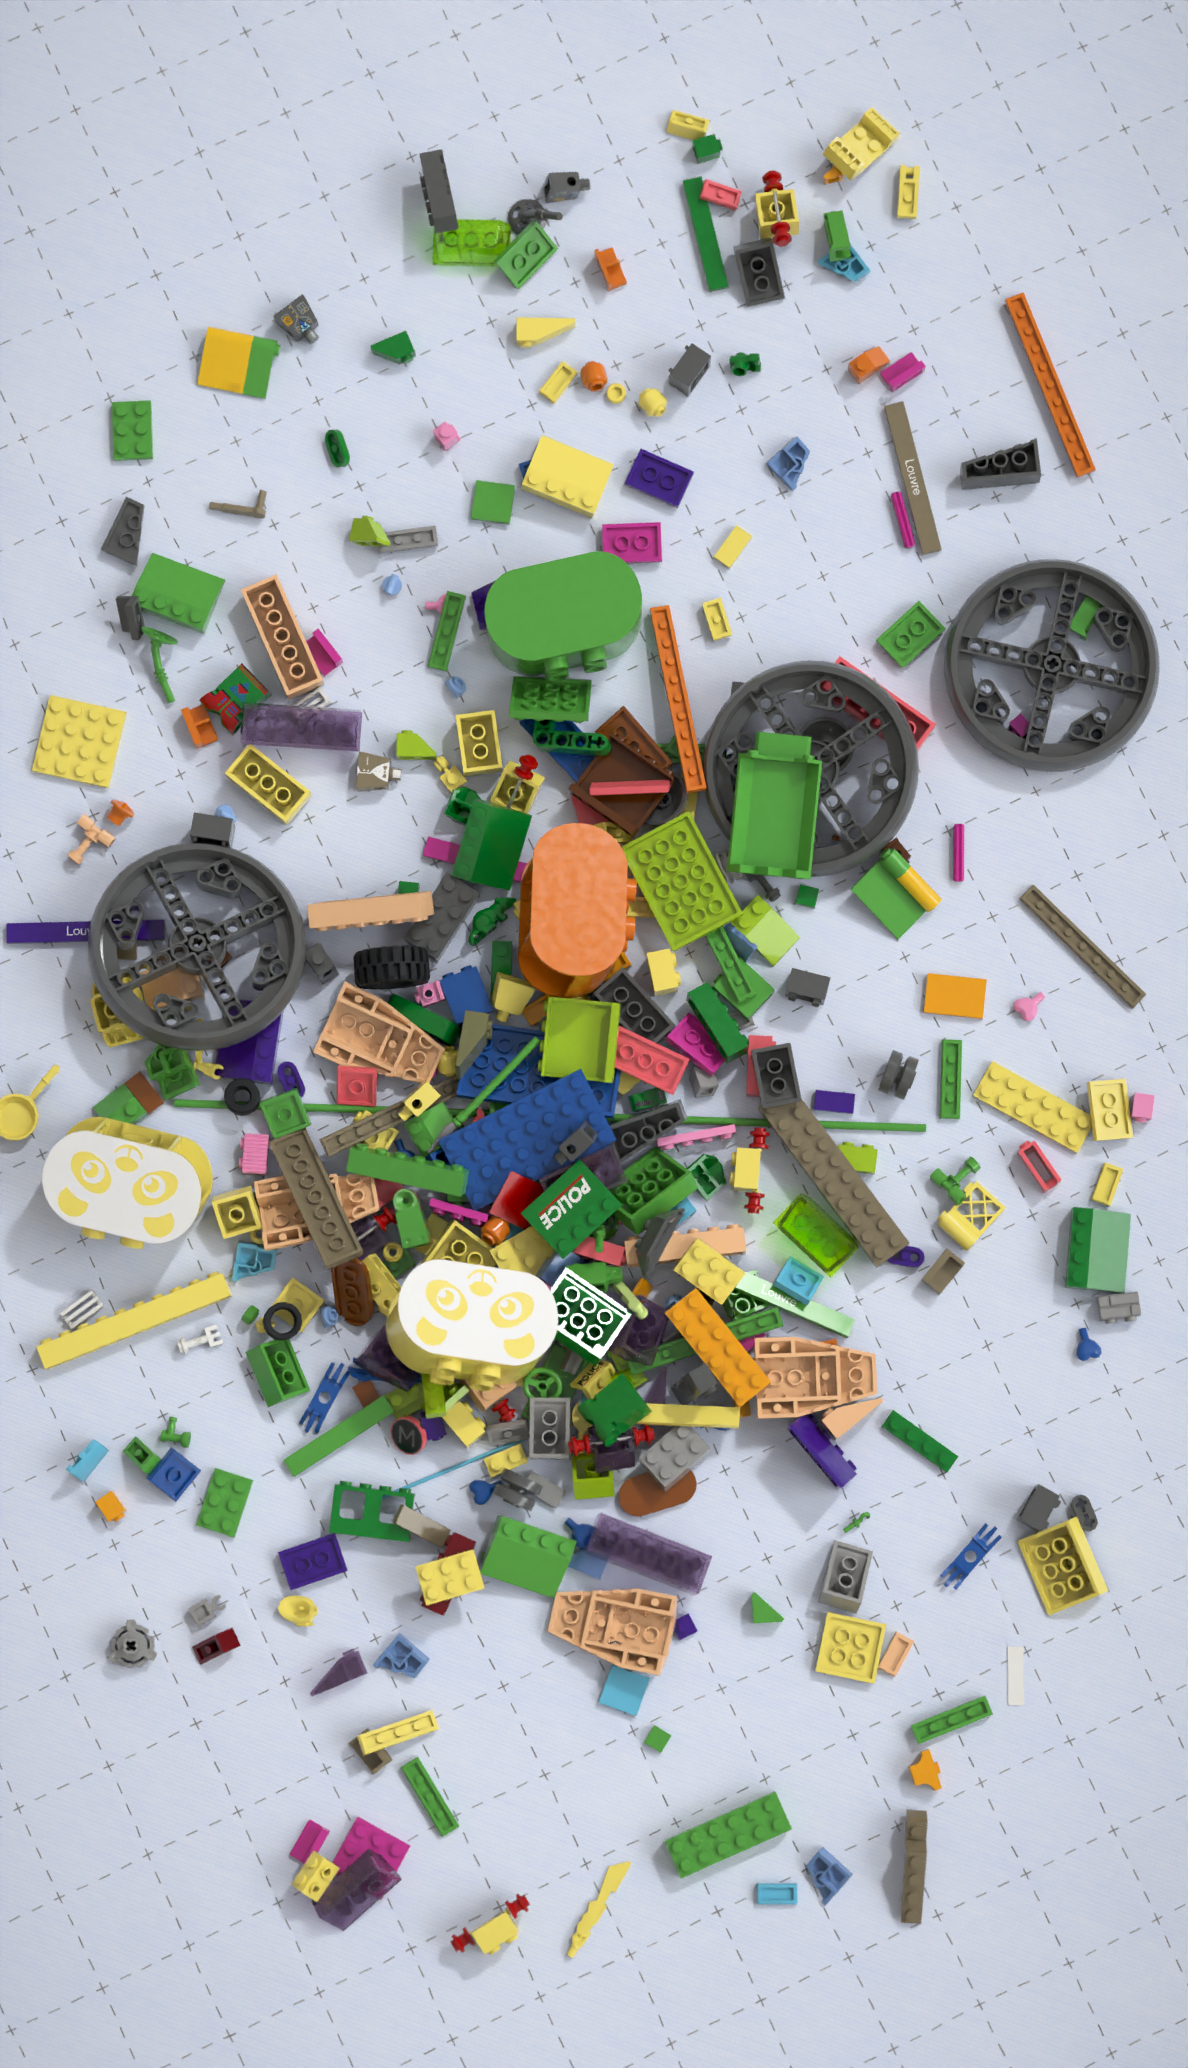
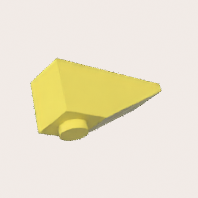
[516,317,575,348]

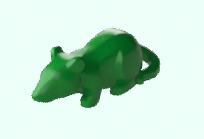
[468,897,516,946]

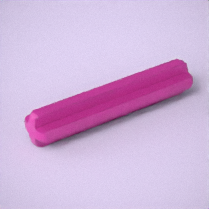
[891,492,915,548]
[953,824,964,882]

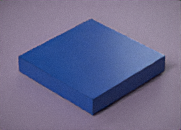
[146,1447,201,1501]

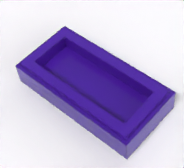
[814,1090,855,1114]

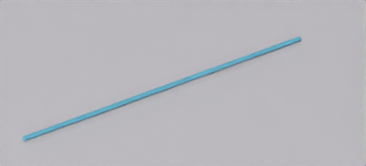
[364,1417,572,1505]

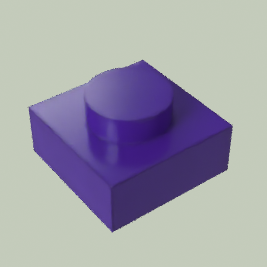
[674,1613,697,1640]

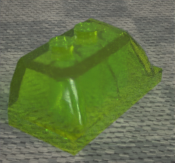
[433,219,511,267]
[773,1193,858,1278]

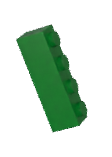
[686,982,749,1064]

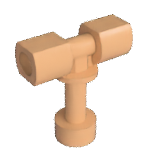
[67,814,116,865]

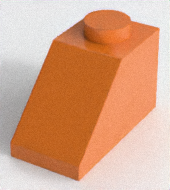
[848,346,891,384]

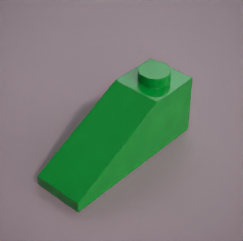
[490,941,513,1002]

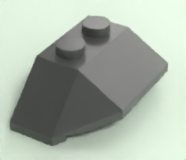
[634,1208,685,1282]

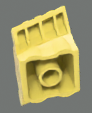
[90,977,144,1048]

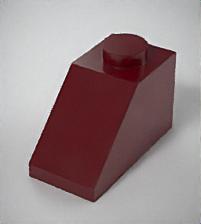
[192,1627,241,1665]

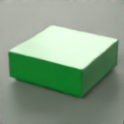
[796,884,819,909]

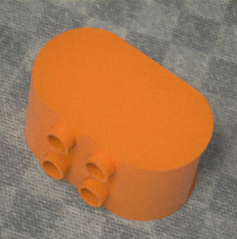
[518,823,637,999]

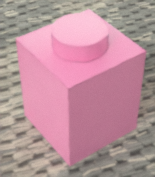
[1130,1093,1155,1123]

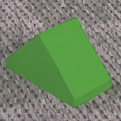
[751,1592,784,1623]

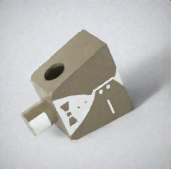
[356,751,401,792]

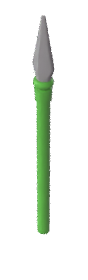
[427,1036,541,1153]

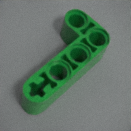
[533,720,611,756]
[387,993,462,1047]

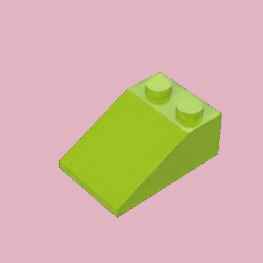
[731,895,800,966]

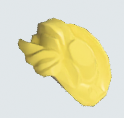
[278,1595,318,1627]

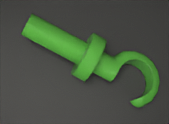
[843,1512,870,1533]

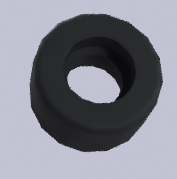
[224,1078,261,1116]

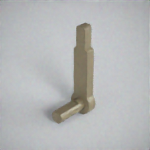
[209,490,267,519]

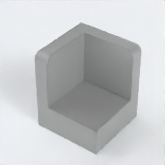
[689,1067,719,1098]

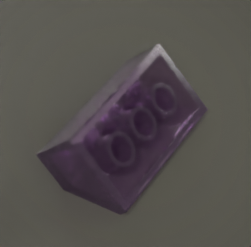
[311,1849,402,1931]

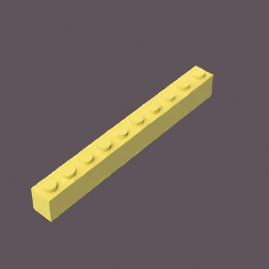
[36,1271,232,1370]

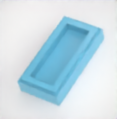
[757,1883,797,1904]

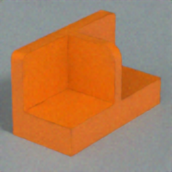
[594,247,627,291]
[181,704,218,749]

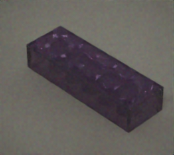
[240,702,362,752]
[584,1513,712,1596]

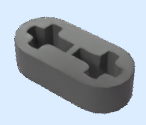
[1071,1495,1098,1531]

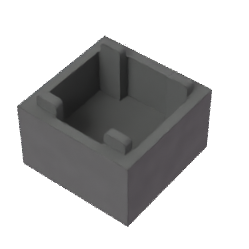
[668,343,711,397]
[190,812,236,848]
[785,968,831,1007]
[1017,1484,1061,1532]

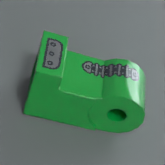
[628,1087,667,1112]

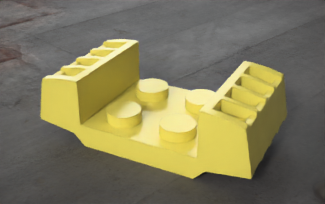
[822,107,900,181]

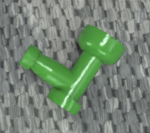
[160,1417,191,1448]

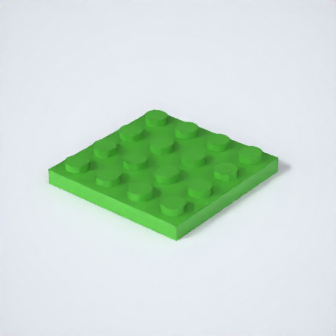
[509,676,592,723]

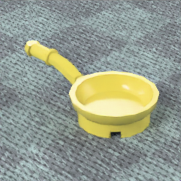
[0,1065,60,1141]

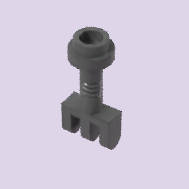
[745,874,781,902]

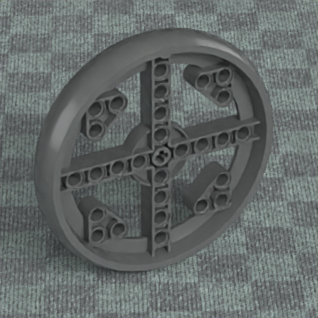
[944,559,1160,772]
[702,660,919,877]
[88,842,307,1051]

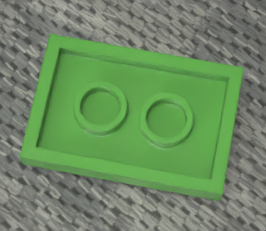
[494,220,559,290]
[112,400,153,461]
[876,601,946,669]
[196,1468,253,1538]

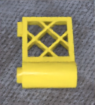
[937,1181,1006,1251]

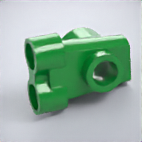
[730,352,761,376]

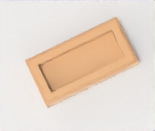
[878,1632,914,1677]

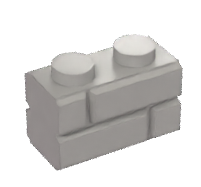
[1097,1291,1141,1324]

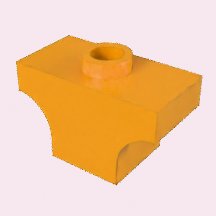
[908,1749,942,1791]

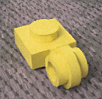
[433,756,467,793]

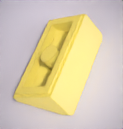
[667,110,710,140]

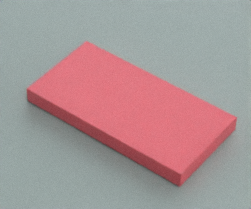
[615,1026,690,1095]

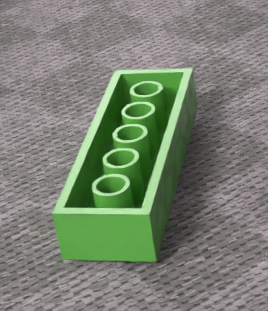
[665,1791,792,1878]

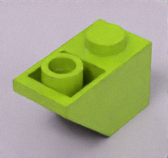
[838,1142,878,1175]

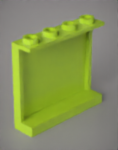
[538,997,621,1083]

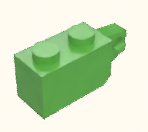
[566,1261,623,1293]

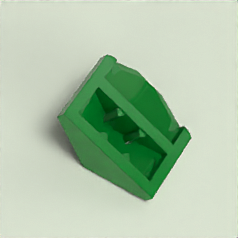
[444,787,481,826]
[687,1154,727,1201]

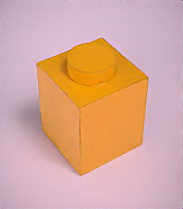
[95,1490,127,1523]

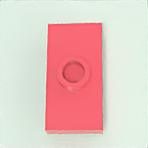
[699,179,742,211]

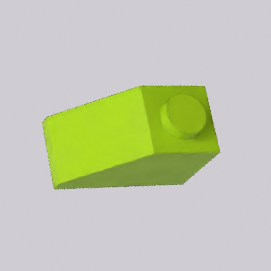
[349,515,390,547]
[397,730,437,760]

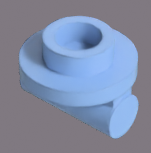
[382,574,402,595]
[445,676,466,699]
[214,804,237,823]
[665,1295,683,1310]
[320,1306,339,1328]

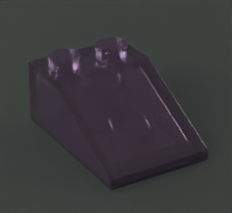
[355,1325,421,1393]

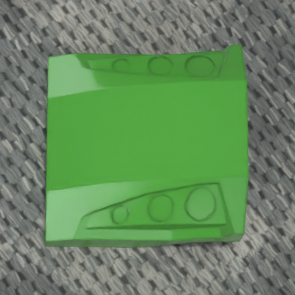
[722,1269,771,1321]

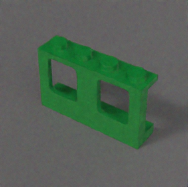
[329,1481,415,1542]

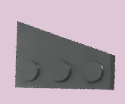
[101,497,145,566]

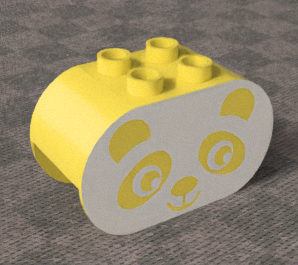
[42,1117,213,1249]
[386,1259,558,1391]

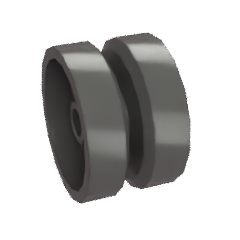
[878,1050,919,1100]
[492,1468,543,1511]

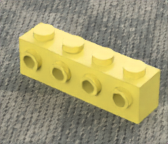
[362,1253,402,1316]

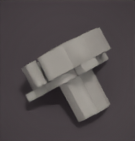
[109,1620,157,1668]

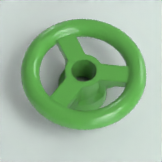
[523,1367,562,1400]

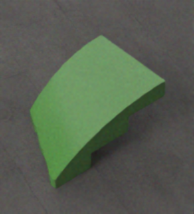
[145,1044,200,1100]

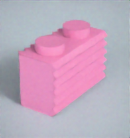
[239,1133,270,1176]

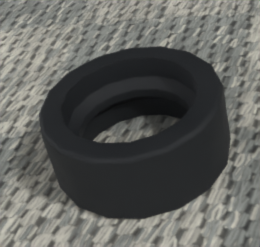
[263,1302,302,1341]

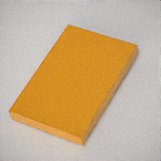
[923,973,987,1019]

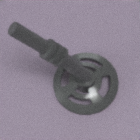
[508,199,563,235]

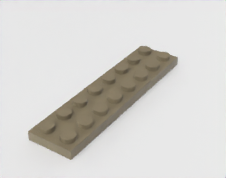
[269,1128,364,1270]

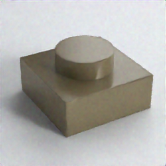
[116,938,137,960]

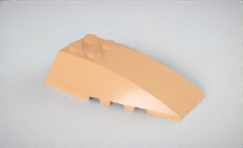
[313,982,445,1083]
[254,1174,380,1251]
[754,1337,877,1419]
[548,1588,677,1676]

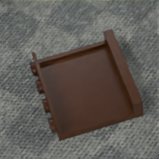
[568,733,675,838]

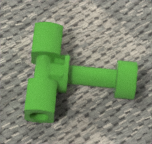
[930,1156,981,1206]

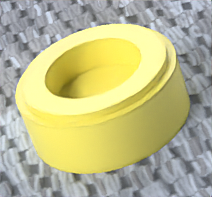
[607,383,626,404]

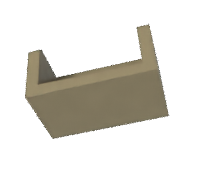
[921,1248,965,1295]
[348,1728,393,1775]

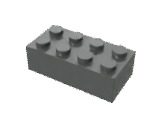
[404,872,480,962]
[593,967,676,1044]

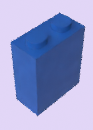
[439,965,494,1026]

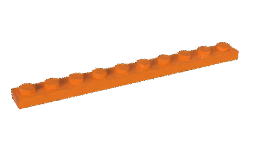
[1005,292,1096,478]
[649,605,707,793]

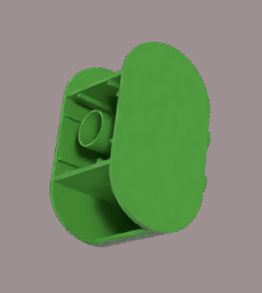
[485,551,642,682]

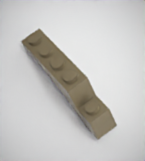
[901,1810,927,1924]

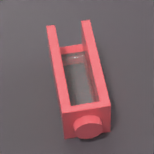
[1017,1140,1061,1193]

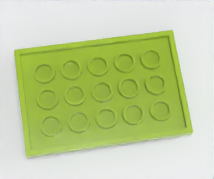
[621,811,744,952]

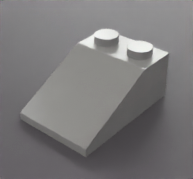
[529,1398,571,1460]
[818,1540,873,1614]

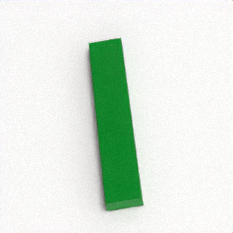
[683,176,728,292]

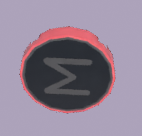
[390,1415,427,1455]

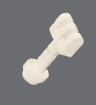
[177,1325,223,1354]

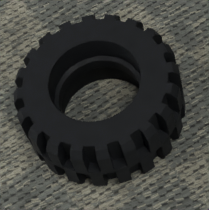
[353,946,430,990]

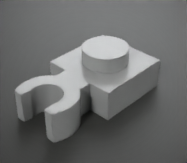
[188,1595,226,1626]

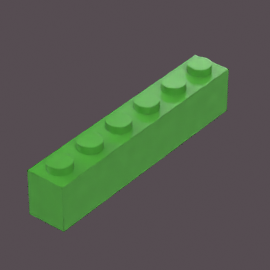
[346,1143,469,1197]

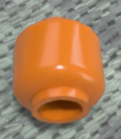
[580,361,608,392]
[481,1216,510,1246]

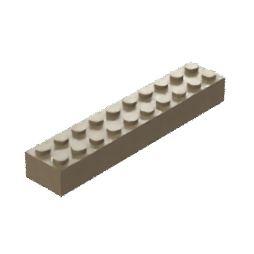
[758,1098,909,1268]

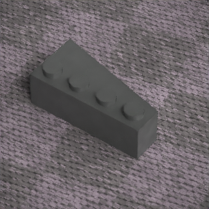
[419,149,459,233]
[960,438,1041,490]
[609,1099,687,1165]
[670,1363,718,1405]

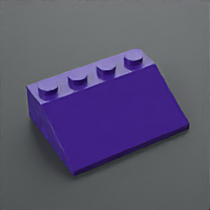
[215,1000,284,1085]
[787,1414,857,1490]

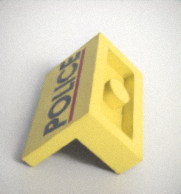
[570,1360,618,1400]

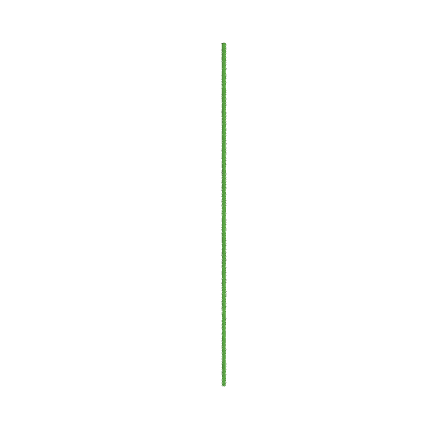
[174,1099,926,1132]

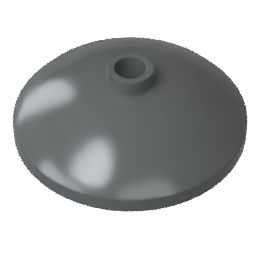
[798,717,854,771]
[645,769,688,826]

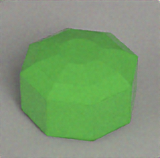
[241,1305,259,1325]

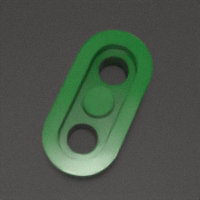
[325,429,350,467]

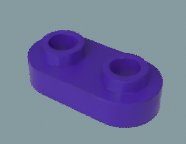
[277,1062,306,1098]
[887,1246,925,1268]

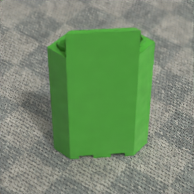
[727,732,822,880]

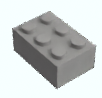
[639,1426,711,1492]

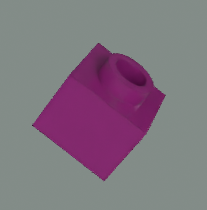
[1009,713,1029,738]

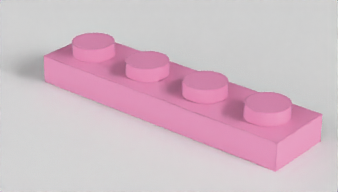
[656,1124,736,1150]

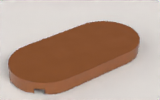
[331,1258,374,1326]
[619,1471,697,1516]

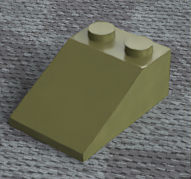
[455,1010,493,1080]

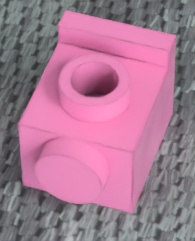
[433,422,461,451]
[414,980,445,1008]

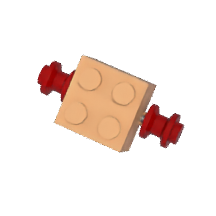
[458,1379,517,1422]

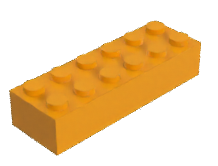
[665,1288,771,1407]

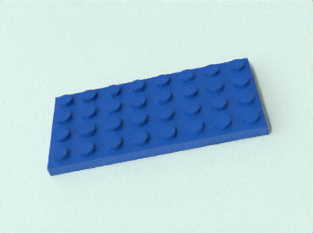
[456,1024,621,1119]
[438,1069,617,1211]

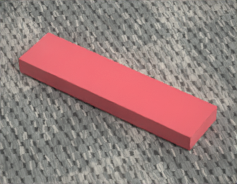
[590,779,671,796]

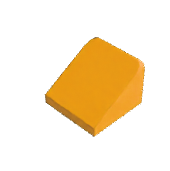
[823,165,843,185]
[632,1278,653,1303]
[733,1399,751,1418]

